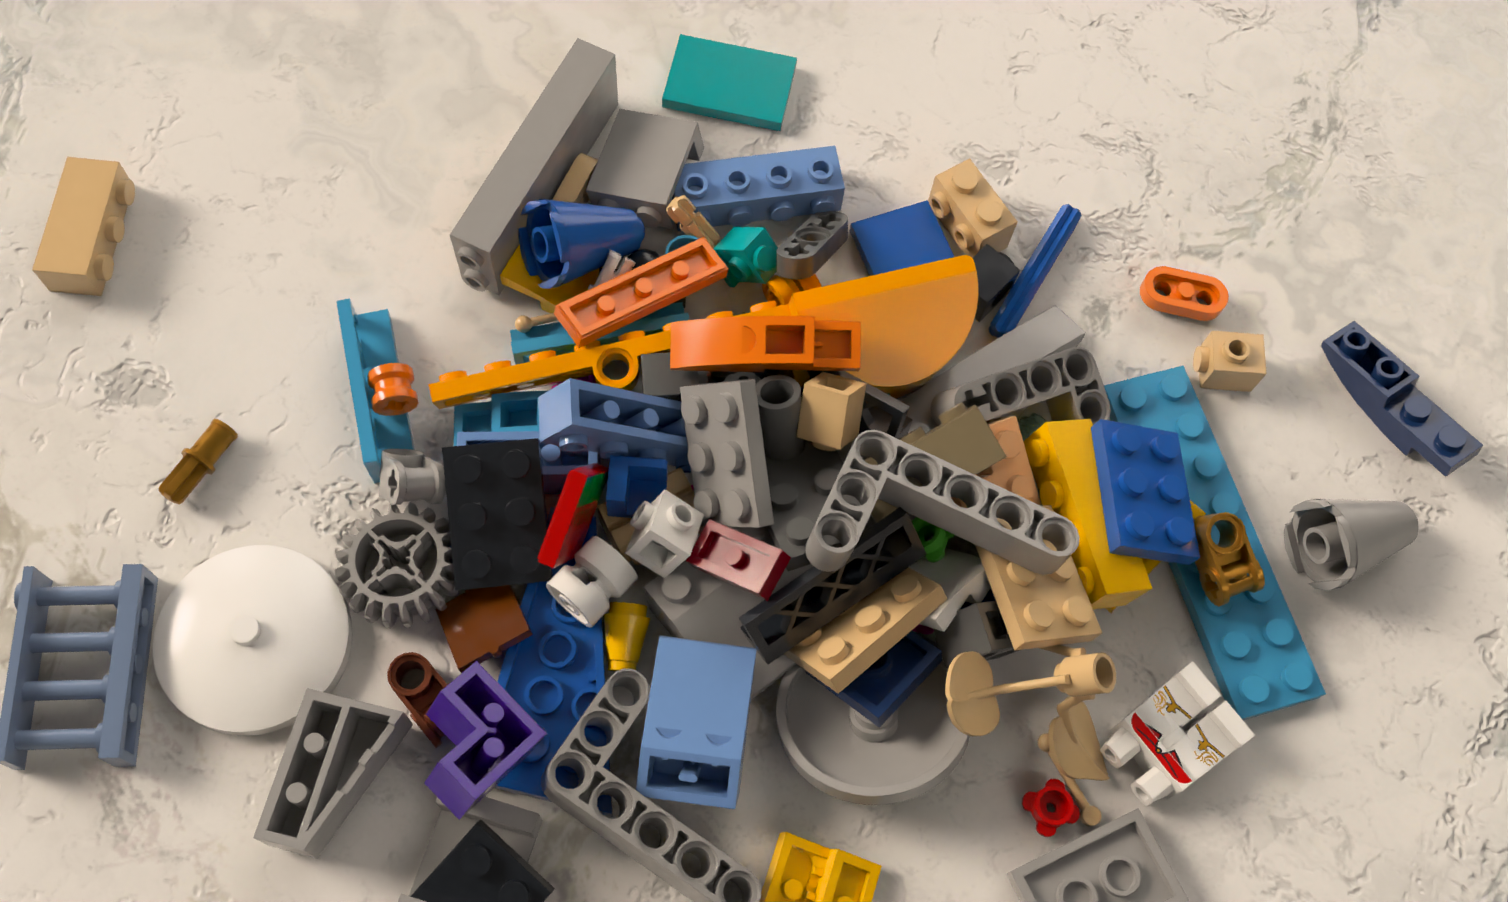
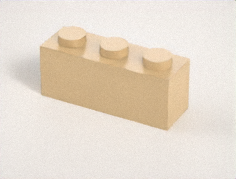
[32,157,135,296]

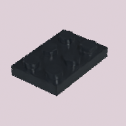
[442,438,553,591]

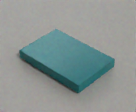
[662,34,797,131]

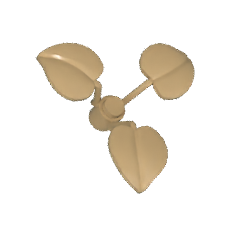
[945,645,1116,781]

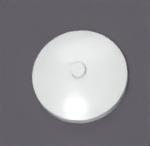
[153,545,353,736]

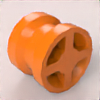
[367,363,419,416]

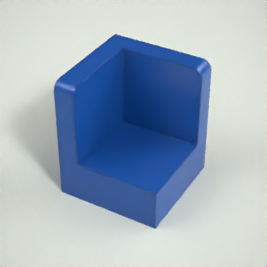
[606,455,668,518]

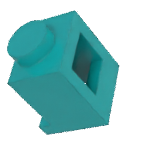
[713,227,778,288]

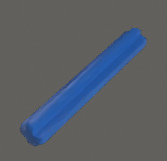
[988,204,1081,338]

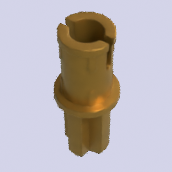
[158,419,238,504]

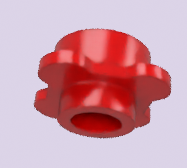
[1022,779,1080,837]

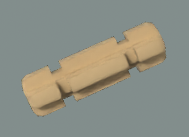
[666,195,720,248]

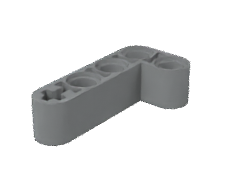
[930,347,1111,426]

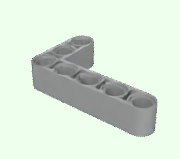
[805,430,1080,575]
[541,669,761,902]

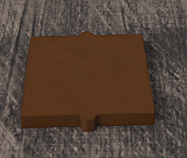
[435,585,533,673]

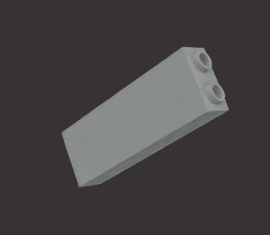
[450,38,618,295]

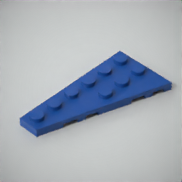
[494,506,613,817]

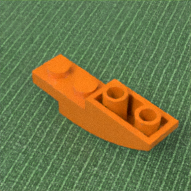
[670,316,861,373]

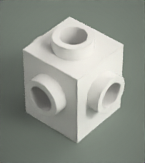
[625,490,704,578]

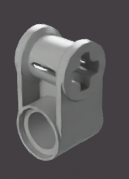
[379,449,446,505]

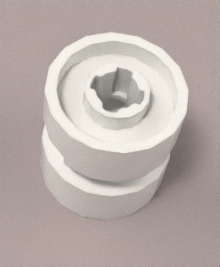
[546,536,638,628]

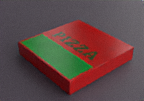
[537,463,609,568]

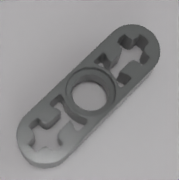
[777,211,848,279]

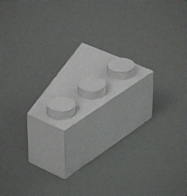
[253,688,413,858]

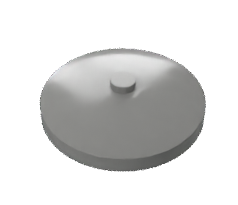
[776,632,970,805]

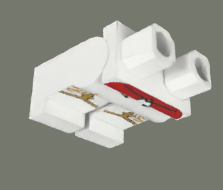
[1100,661,1256,806]

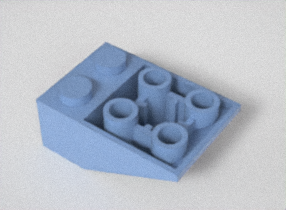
[636,636,757,809]

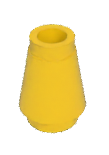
[604,602,651,672]

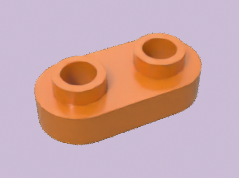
[1140,266,1229,321]

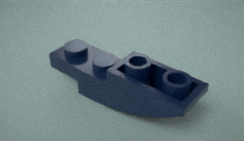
[1321,321,1483,477]

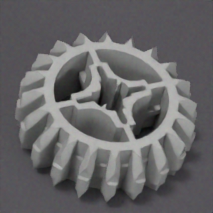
[335,502,459,629]

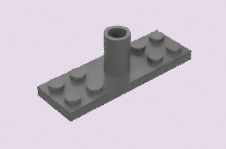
[707,371,875,572]

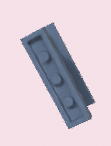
[0,564,158,770]

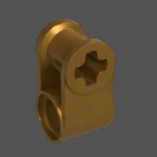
[1193,512,1265,607]

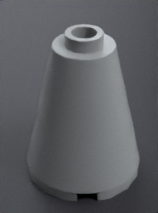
[1284,499,1418,591]

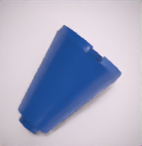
[518,199,645,289]

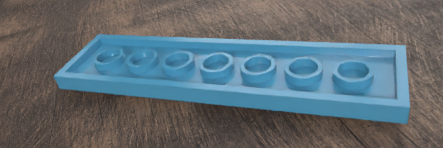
[1104,365,1326,720]

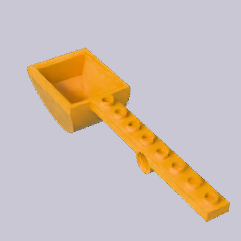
[428,255,978,409]

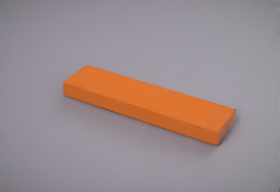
[554,237,729,348]

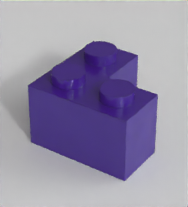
[424,661,547,820]

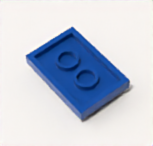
[1091,419,1200,565]

